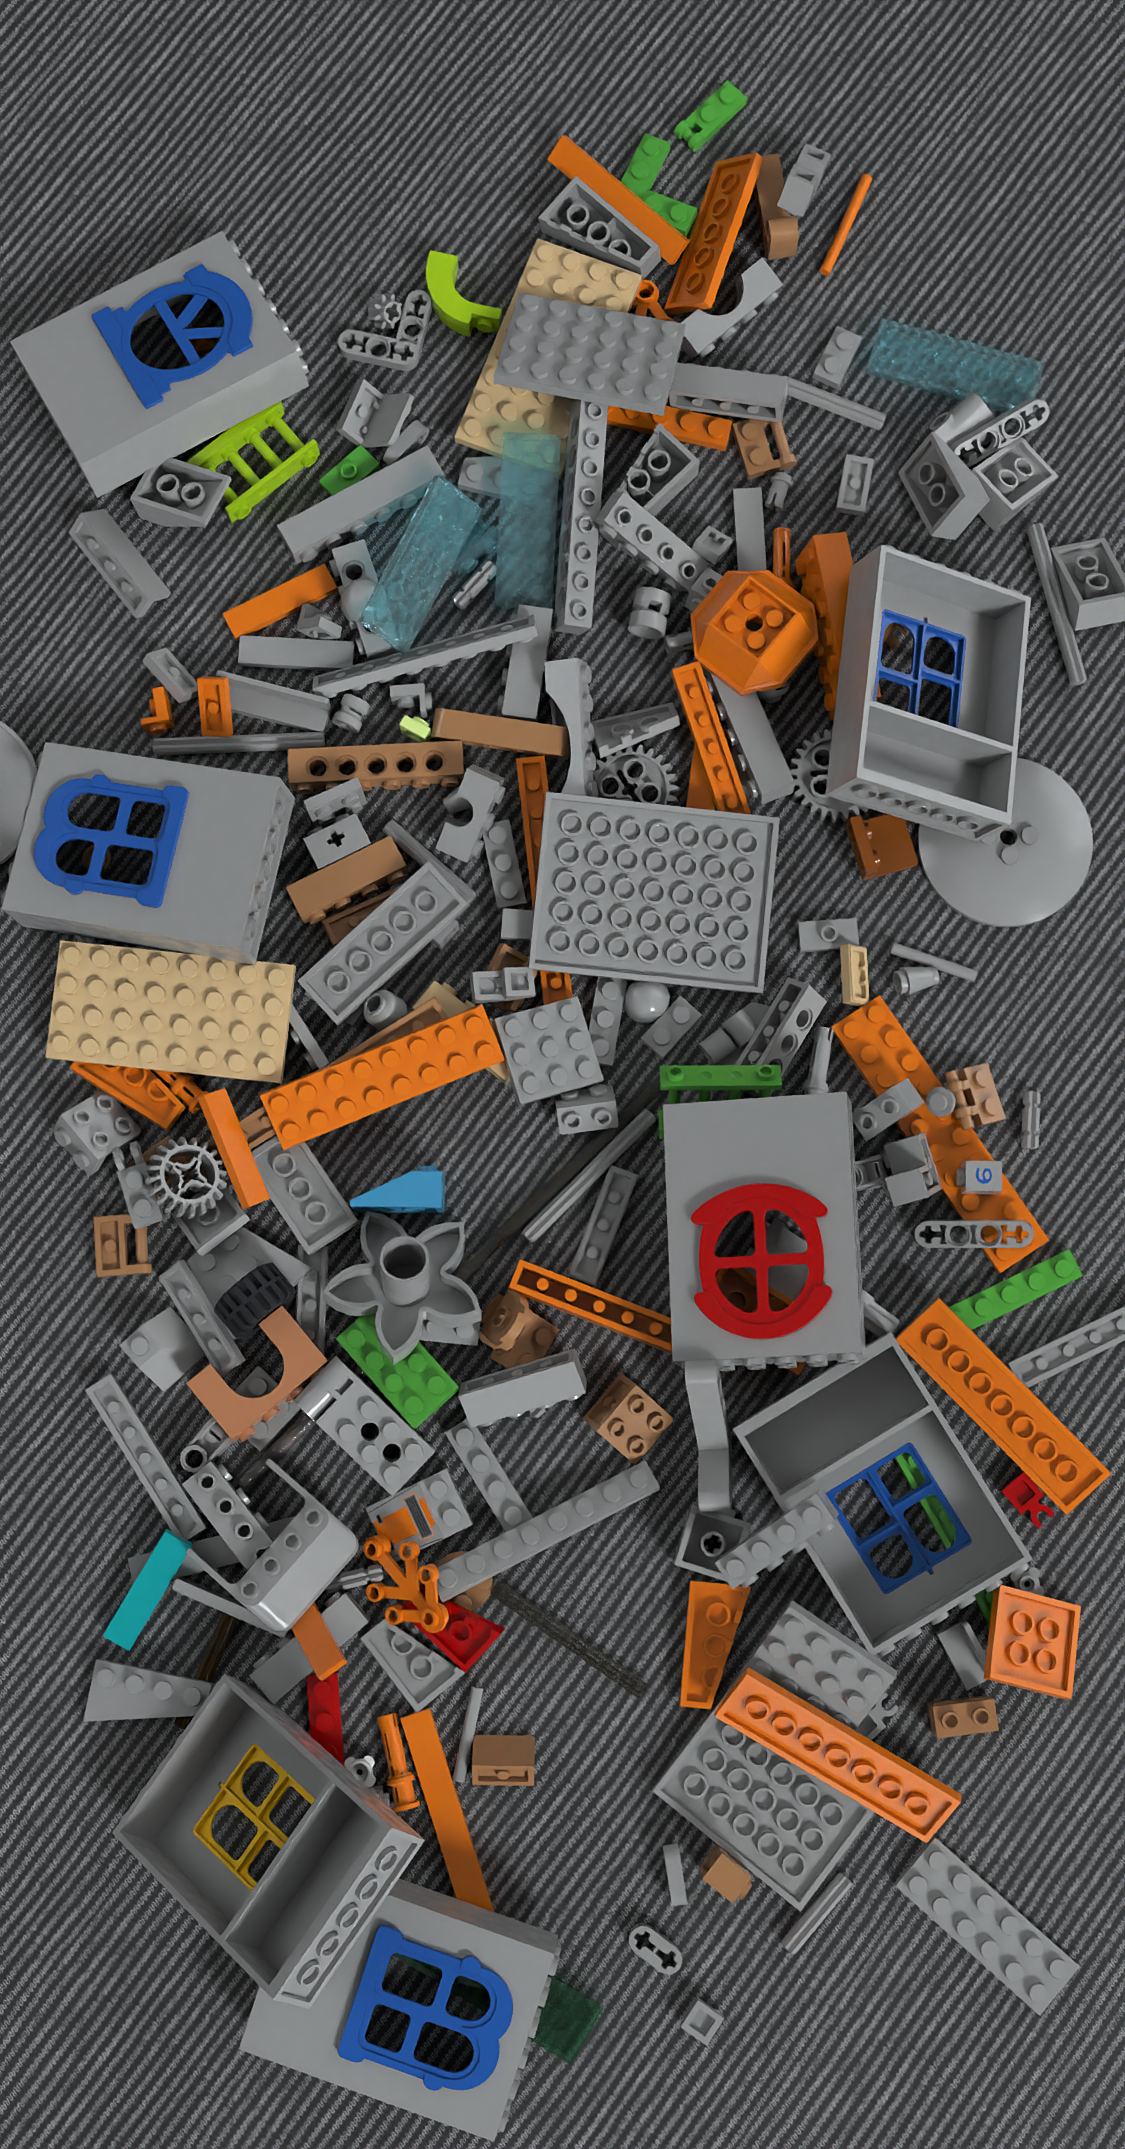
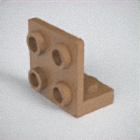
[582,1373,673,1464]

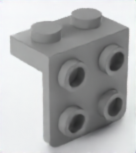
[335,379,414,448]
[52,1090,141,1176]
[743,1218,809,1300]

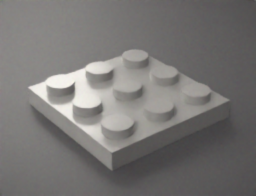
[492,996,604,1106]

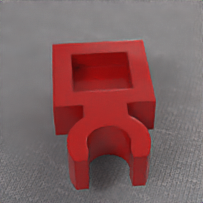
[999,1471,1054,1528]

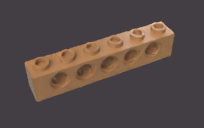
[288,740,465,794]

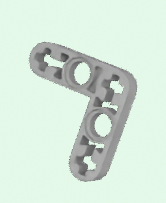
[338,290,432,371]

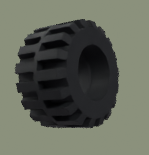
[214,1262,296,1340]

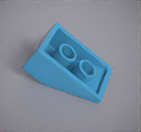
[350,1166,445,1214]

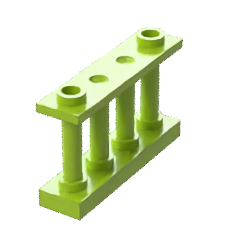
[186,401,320,523]

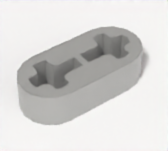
[383,420,429,465]
[663,1843,687,1906]
[629,1923,682,1975]

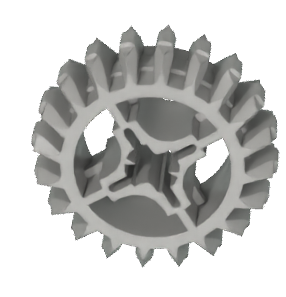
[145,1137,227,1218]

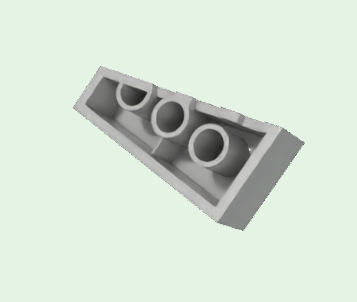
[538,176,661,280]
[599,423,700,551]

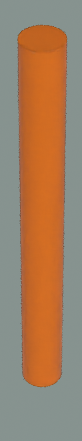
[819,174,872,276]

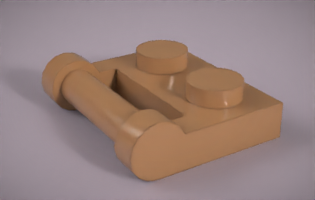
[732,417,797,480]
[93,1214,152,1278]

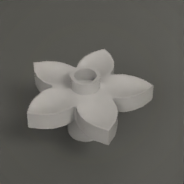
[322,1211,482,1365]

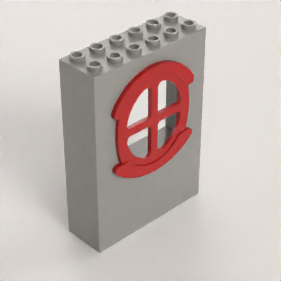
[663,1092,866,1371]

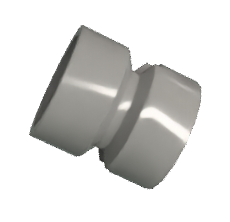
[628,587,672,639]

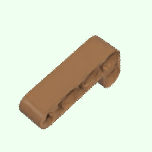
[753,153,799,260]

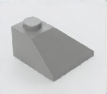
[119,1307,205,1392]

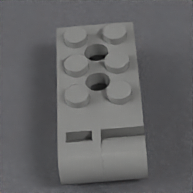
[293,1356,435,1496]

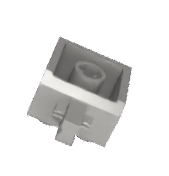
[673,1493,751,1582]

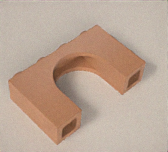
[186,1305,329,1443]

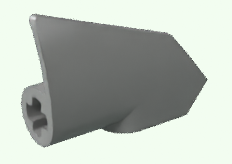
[924,392,995,458]
[698,1002,770,1065]

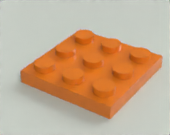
[983,1585,1081,1700]

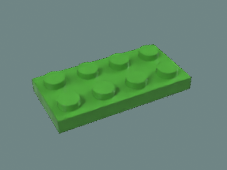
[336,1313,460,1429]

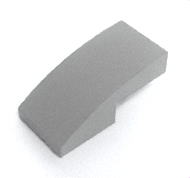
[470,967,536,1004]

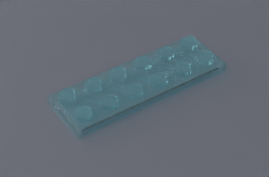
[865,318,1045,418]
[495,432,561,609]
[358,475,482,654]

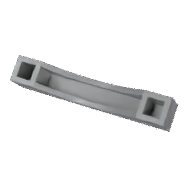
[544,658,598,797]

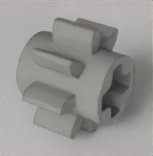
[367,293,402,329]

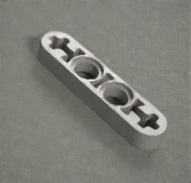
[949,398,1049,467]
[914,1219,1034,1248]

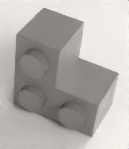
[883,1132,942,1207]

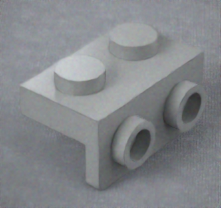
[554,1084,618,1135]

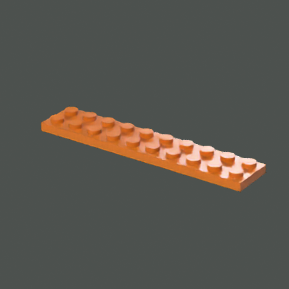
[830,995,1049,1274]

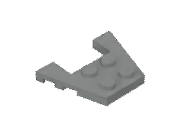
[187,1226,313,1340]

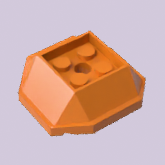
[691,570,819,696]

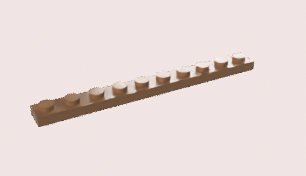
[184,997,448,1178]

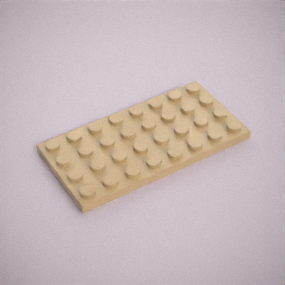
[454,238,642,480]
[45,940,296,1084]

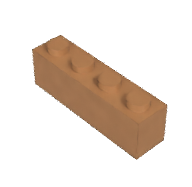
[286,835,408,924]

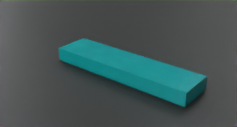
[103,1529,193,1651]

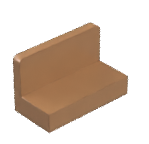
[472,1735,535,1786]

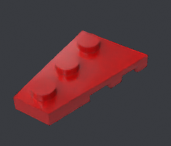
[401,1585,505,1673]

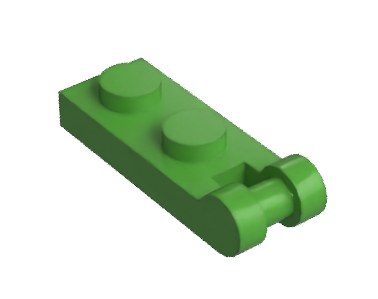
[674,80,747,152]

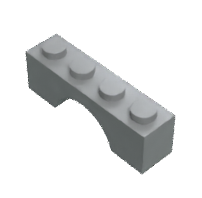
[681,257,783,360]

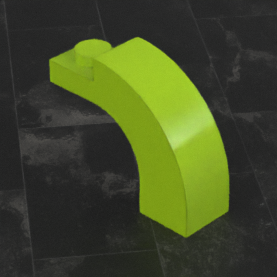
[426,250,502,337]

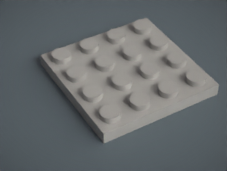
[727,1601,897,1730]

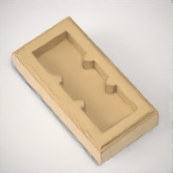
[840,944,869,1007]

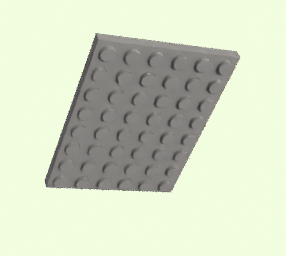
[528,792,780,994]

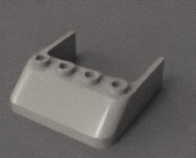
[186,1459,359,1633]

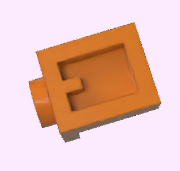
[140,686,174,735]

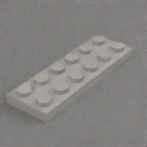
[298,861,469,1025]
[894,1836,1080,2016]

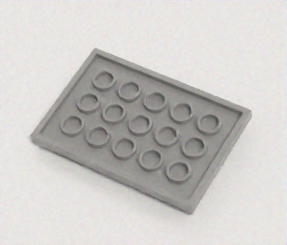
[494,293,686,416]
[652,1691,874,1912]

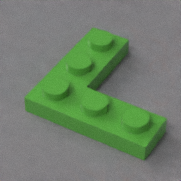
[621,133,698,237]

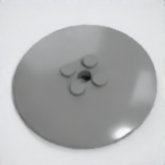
[918,758,1093,927]

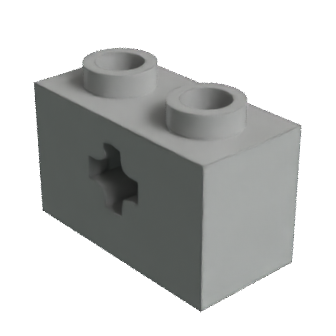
[303,813,371,870]
[852,1078,925,1141]

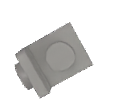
[692,526,733,565]
[297,604,342,640]
[390,683,433,719]

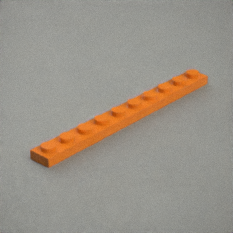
[516,755,573,1005]

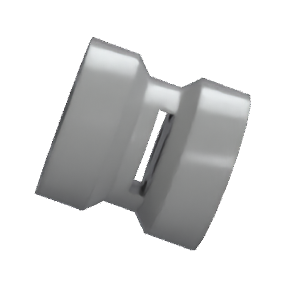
[332,694,370,733]

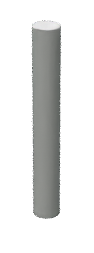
[890,942,978,982]
[452,1686,483,1782]

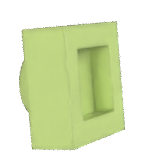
[399,715,431,743]

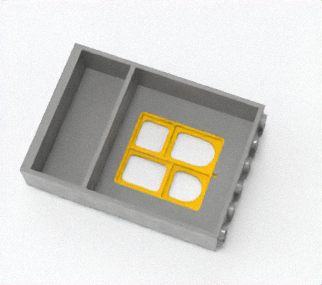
[112,1674,425,2009]

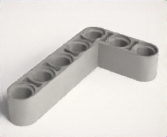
[685,1359,732,1512]

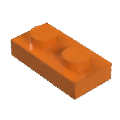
[197,676,233,737]

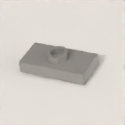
[797,918,859,953]

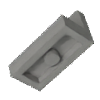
[936,1620,987,1691]

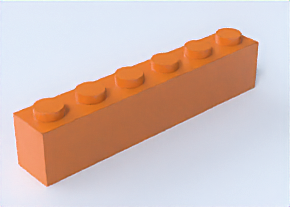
[509,1259,672,1354]

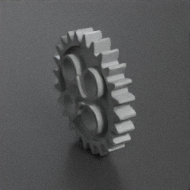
[790,729,869,823]
[593,744,680,805]

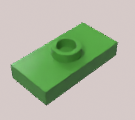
[319,444,380,496]

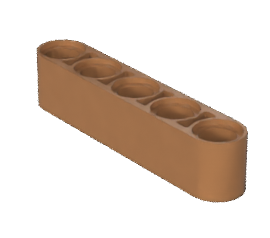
[431,708,571,760]

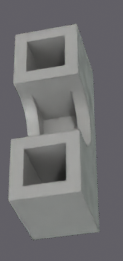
[777,144,831,217]
[435,764,506,862]

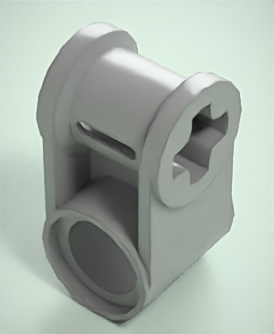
[855,1154,888,1191]
[180,1417,233,1473]

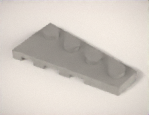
[83,1659,215,1722]

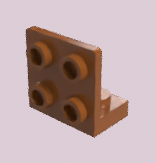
[846,814,918,881]

